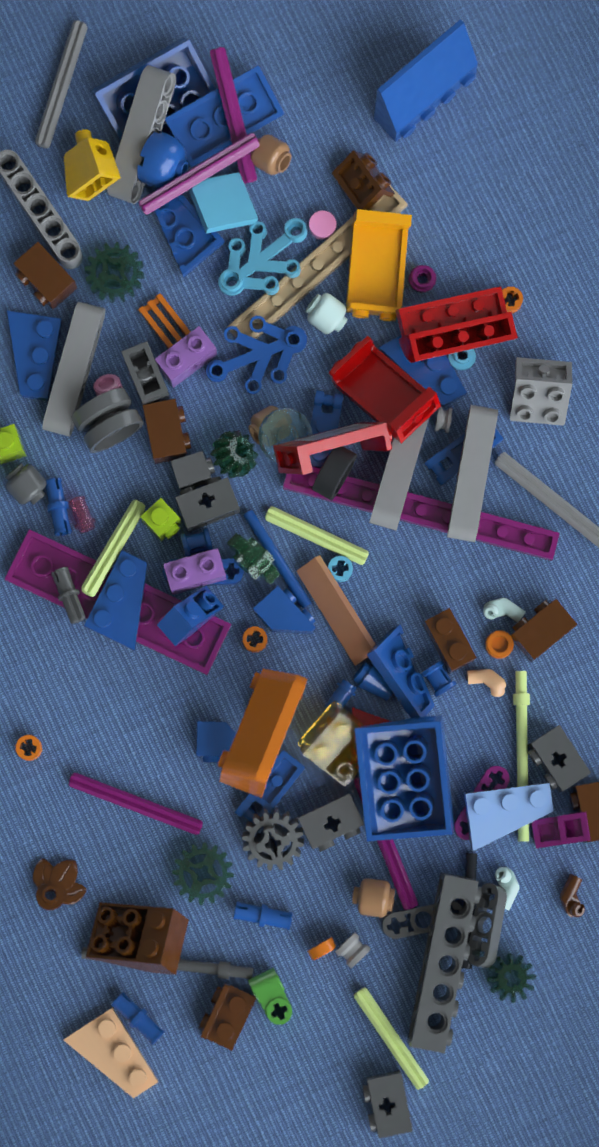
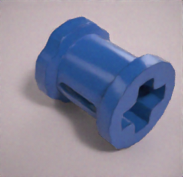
[181,528,213,557]
[421,660,457,697]

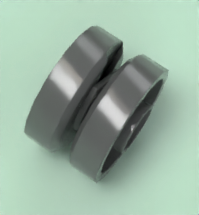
[71,388,144,453]

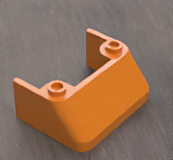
[218,669,308,798]

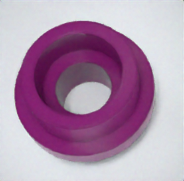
[409,265,436,293]

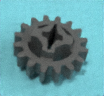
[242,808,304,871]

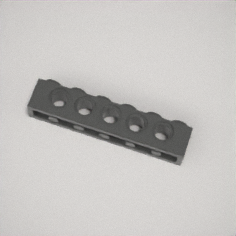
[407,872,481,1053]

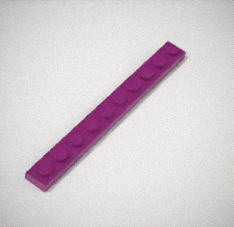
[283,467,560,561]

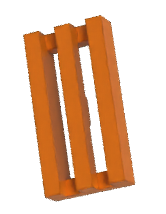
[138,293,190,349]

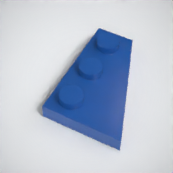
[154,194,224,278]
[7,311,62,401]
[378,335,467,408]
[84,550,148,651]
[367,624,435,718]

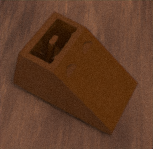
[86,902,189,975]

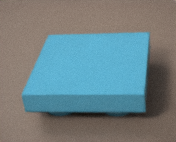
[189,172,258,233]

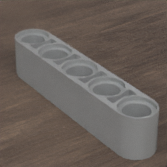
[107,65,176,204]
[0,150,83,269]
[42,301,106,437]
[447,405,498,542]
[369,418,429,531]

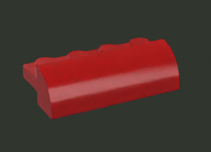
[395,286,518,363]

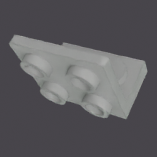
[510,357,572,425]

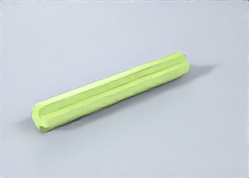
[81,500,145,597]
[265,506,369,565]
[354,987,429,1090]

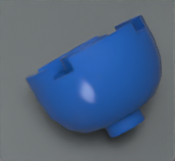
[137,131,189,188]

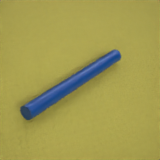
[243,510,312,609]

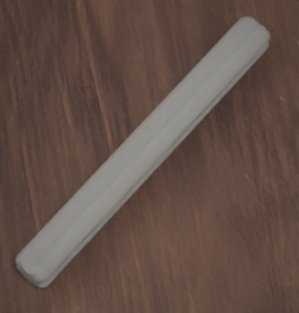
[35,20,87,148]
[495,452,599,548]

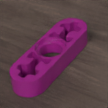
[454,766,510,840]

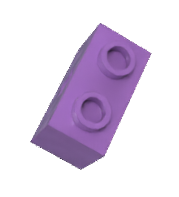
[155,326,217,388]
[163,548,227,595]

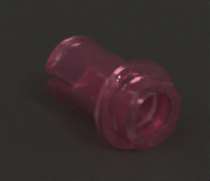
[68,496,96,534]

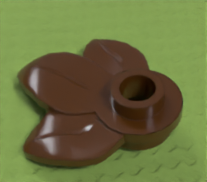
[33,858,87,911]

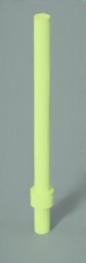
[513,671,530,841]

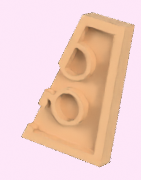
[63,1008,158,1098]

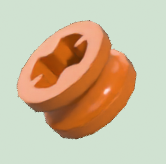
[502,286,523,313]
[242,626,268,653]
[16,735,42,761]

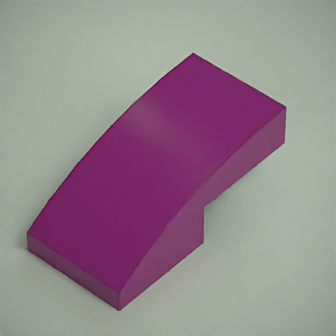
[532,812,591,849]

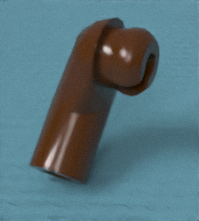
[559,874,585,918]

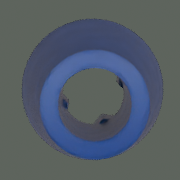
[352,662,393,701]

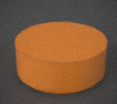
[485,630,514,659]
[307,937,337,960]

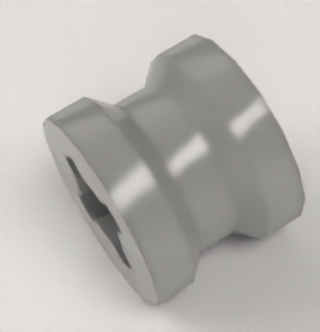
[335,932,371,969]

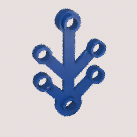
[206,316,307,395]

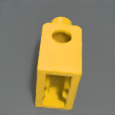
[64,129,121,201]

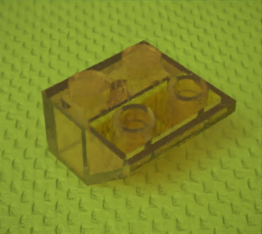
[297,701,364,787]

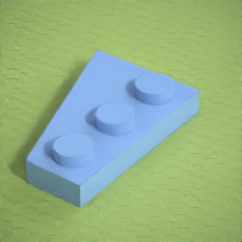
[464,783,553,851]

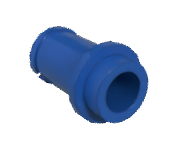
[324,679,357,716]

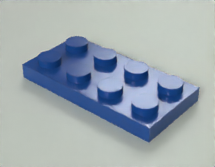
[164,65,285,168]

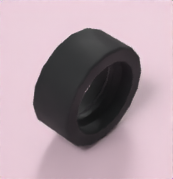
[312,446,357,500]

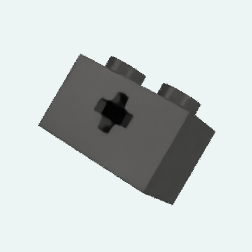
[121,341,170,405]
[175,476,240,532]
[528,725,591,792]
[298,794,364,852]
[362,1070,413,1138]

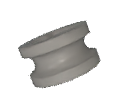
[435,407,452,433]

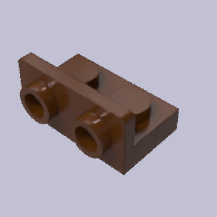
[332,150,395,210]
[198,983,256,1051]

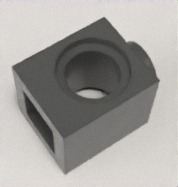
[171,451,215,491]

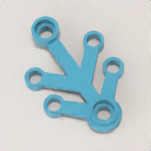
[218,218,307,296]

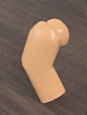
[467,669,506,697]

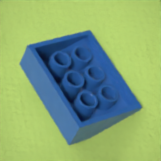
[374,19,478,142]
[90,38,215,143]
[355,715,454,841]

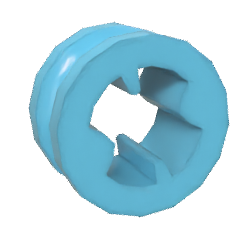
[328,556,353,582]

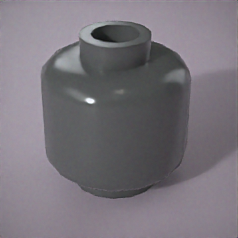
[5,463,47,505]

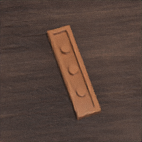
[296,555,376,666]

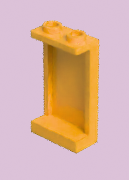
[346,209,412,321]

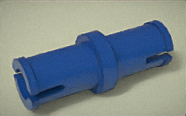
[45,478,72,536]
[233,901,293,930]
[111,992,165,1045]

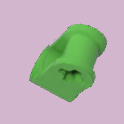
[248,967,292,1025]

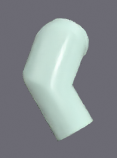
[483,598,526,623]
[495,867,519,911]

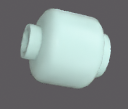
[305,293,348,334]

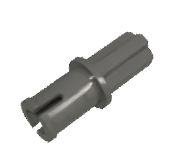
[51,567,85,624]

